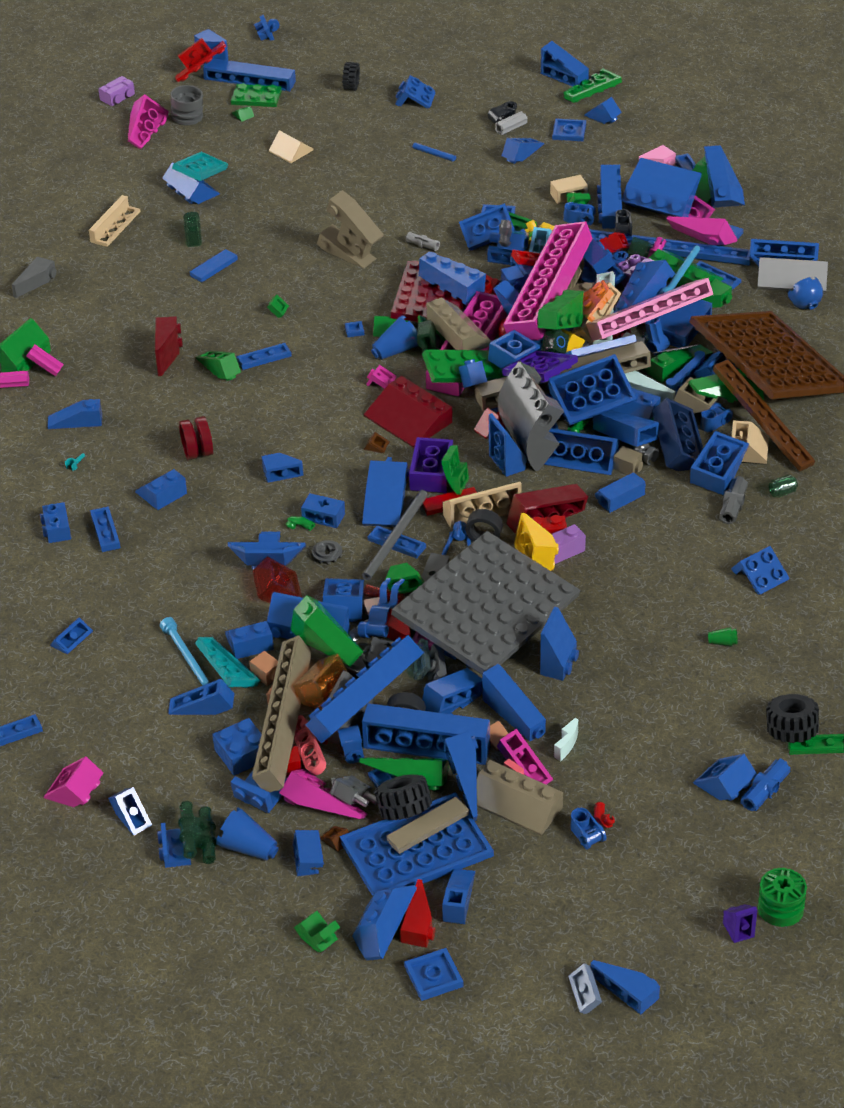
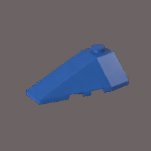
[444,731,478,821]

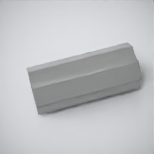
[495,111,527,135]

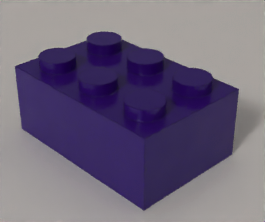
[409,437,453,493]

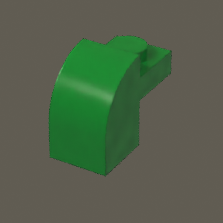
[294,911,340,953]

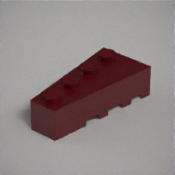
[506,484,588,534]

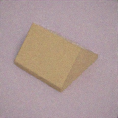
[269,130,313,163]

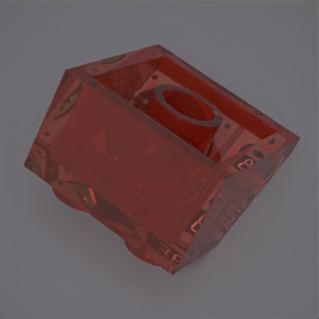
[253,556,302,603]

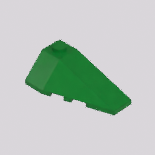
[291,595,364,667]

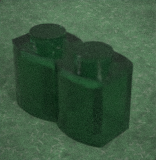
[183,212,202,247]
[417,320,442,351]

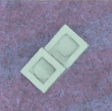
[554,718,578,762]

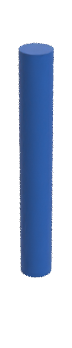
[413,143,456,161]

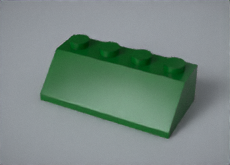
[649,249,723,287]

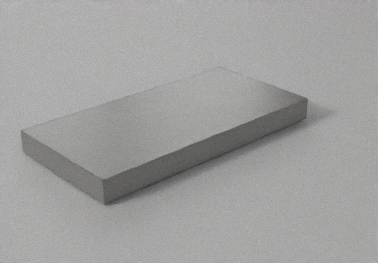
[757,258,828,293]

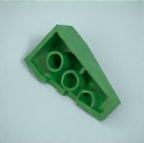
[641,345,713,383]
[689,369,764,403]
[360,757,449,790]

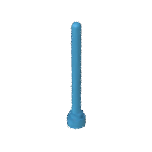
[658,245,700,295]
[160,617,209,685]

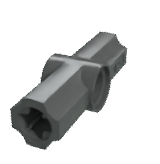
[719,476,748,524]

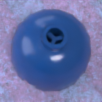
[788,277,823,310]

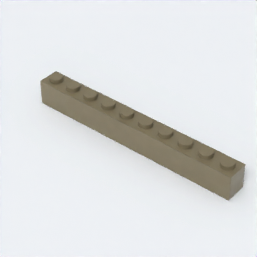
[475,341,651,411]
[252,635,312,792]

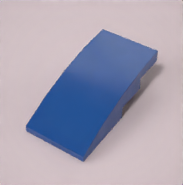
[362,460,407,527]

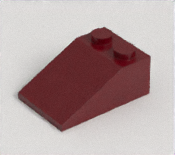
[155,316,183,376]

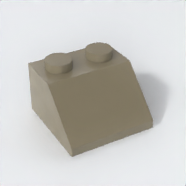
[673,377,721,413]

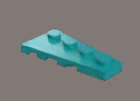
[195,637,260,688]

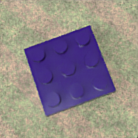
[502,350,578,382]

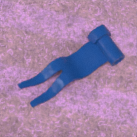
[358,578,405,638]

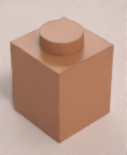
[250,651,278,686]

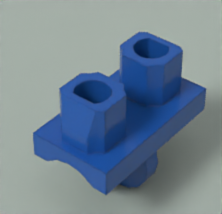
[254,15,280,40]

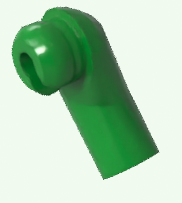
[286,516,315,531]

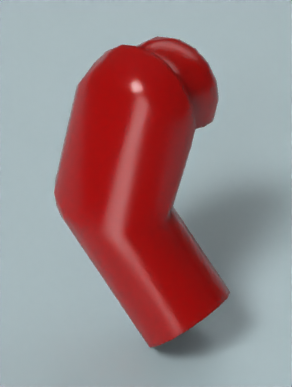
[593,802,615,828]

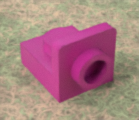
[366,365,397,389]

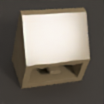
[732,420,769,464]

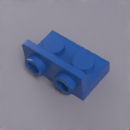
[157,823,191,868]

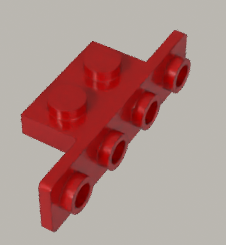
[175,38,226,82]

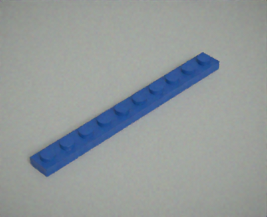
[589,229,751,265]

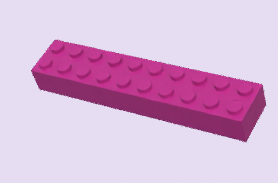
[503,221,592,340]

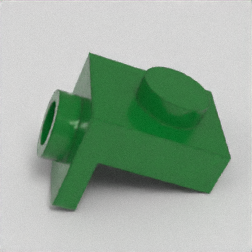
[566,193,590,204]

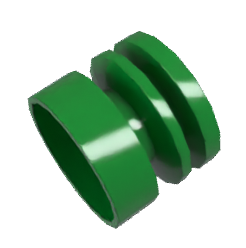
[758,868,807,927]

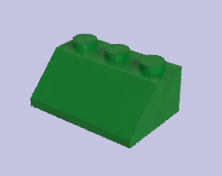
[0,318,51,372]

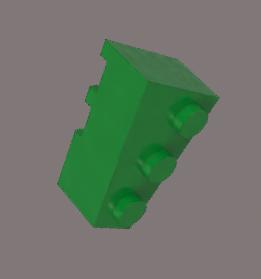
[538,290,584,330]

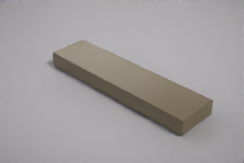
[387,797,469,854]

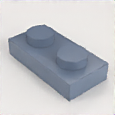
[568,963,602,1014]

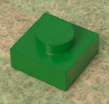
[267,294,289,318]

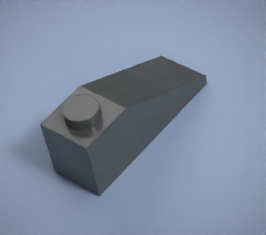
[12,257,57,298]

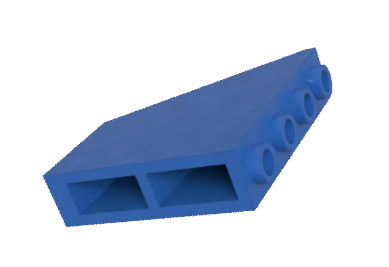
[656,289,712,348]

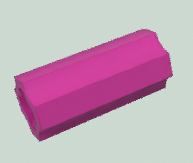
[26,344,64,376]
[0,371,29,388]

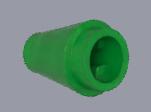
[708,627,738,647]

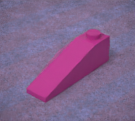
[128,94,169,149]
[280,769,368,819]

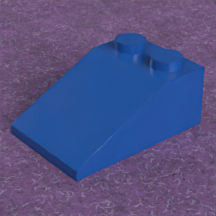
[489,413,527,477]
[690,431,749,495]
[323,578,364,622]
[540,607,579,681]

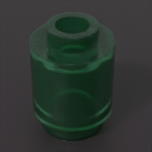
[768,474,798,498]

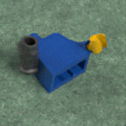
[489,220,536,251]

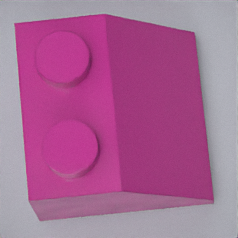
[44,756,103,807]

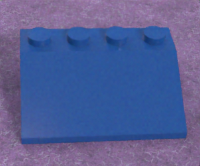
[622,157,702,217]
[548,354,637,425]

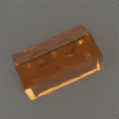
[293,653,348,710]

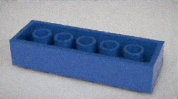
[362,703,490,765]

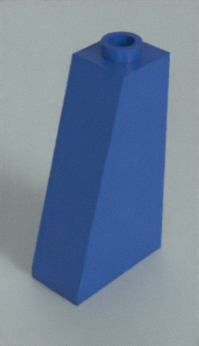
[593,410,659,447]
[482,664,546,742]

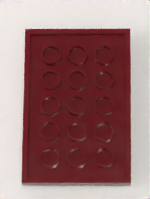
[391,261,465,322]

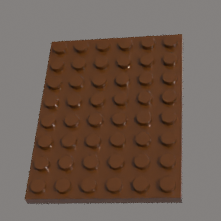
[689,311,844,399]

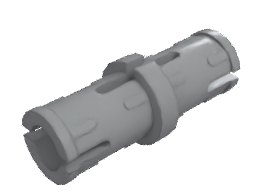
[406,232,440,251]

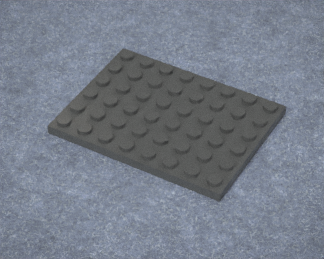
[391,531,581,674]

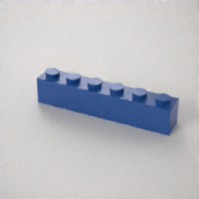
[203,59,296,91]

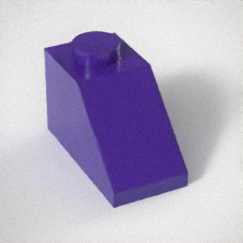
[723,904,757,943]

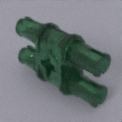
[178,801,217,864]

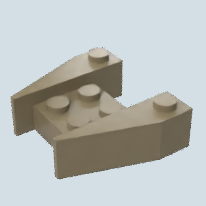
[317,190,384,269]

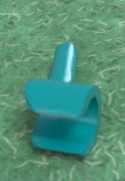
[65,453,85,471]

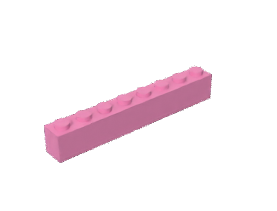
[586,278,713,341]

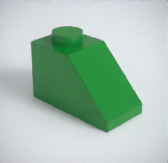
[701,279,732,308]
[385,563,424,595]

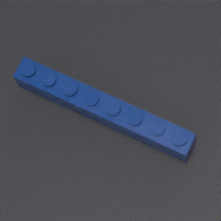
[305,635,424,744]

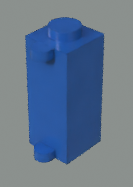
[595,472,646,513]

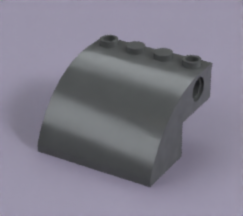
[498,361,564,471]

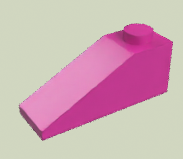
[497,729,553,785]

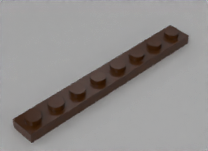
[713,360,815,472]

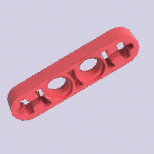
[294,715,326,776]

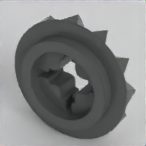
[312,540,343,564]

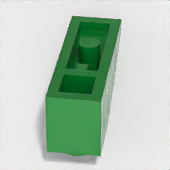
[196,350,241,381]

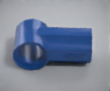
[645,318,670,355]

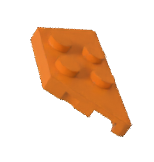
[583,280,614,323]

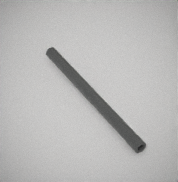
[362,490,428,580]

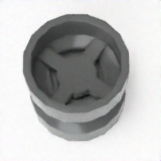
[634,443,659,466]

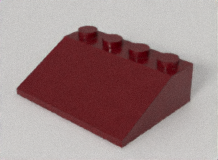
[364,376,453,448]

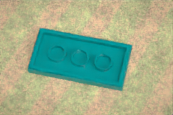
[172,151,228,181]

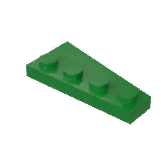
[563,68,622,103]

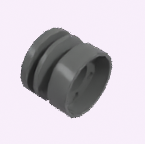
[170,85,203,125]

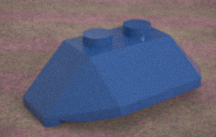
[750,239,819,267]
[228,542,306,570]
[352,885,417,961]

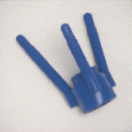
[442,521,471,555]

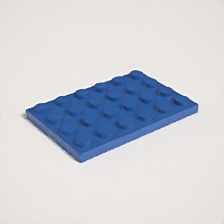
[340,792,494,896]

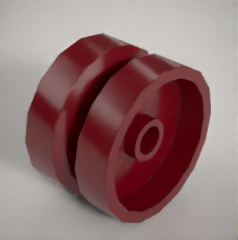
[179,416,213,460]

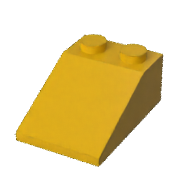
[514,513,559,571]

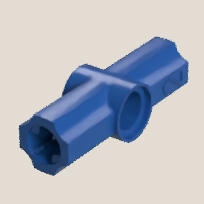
[741,758,791,811]

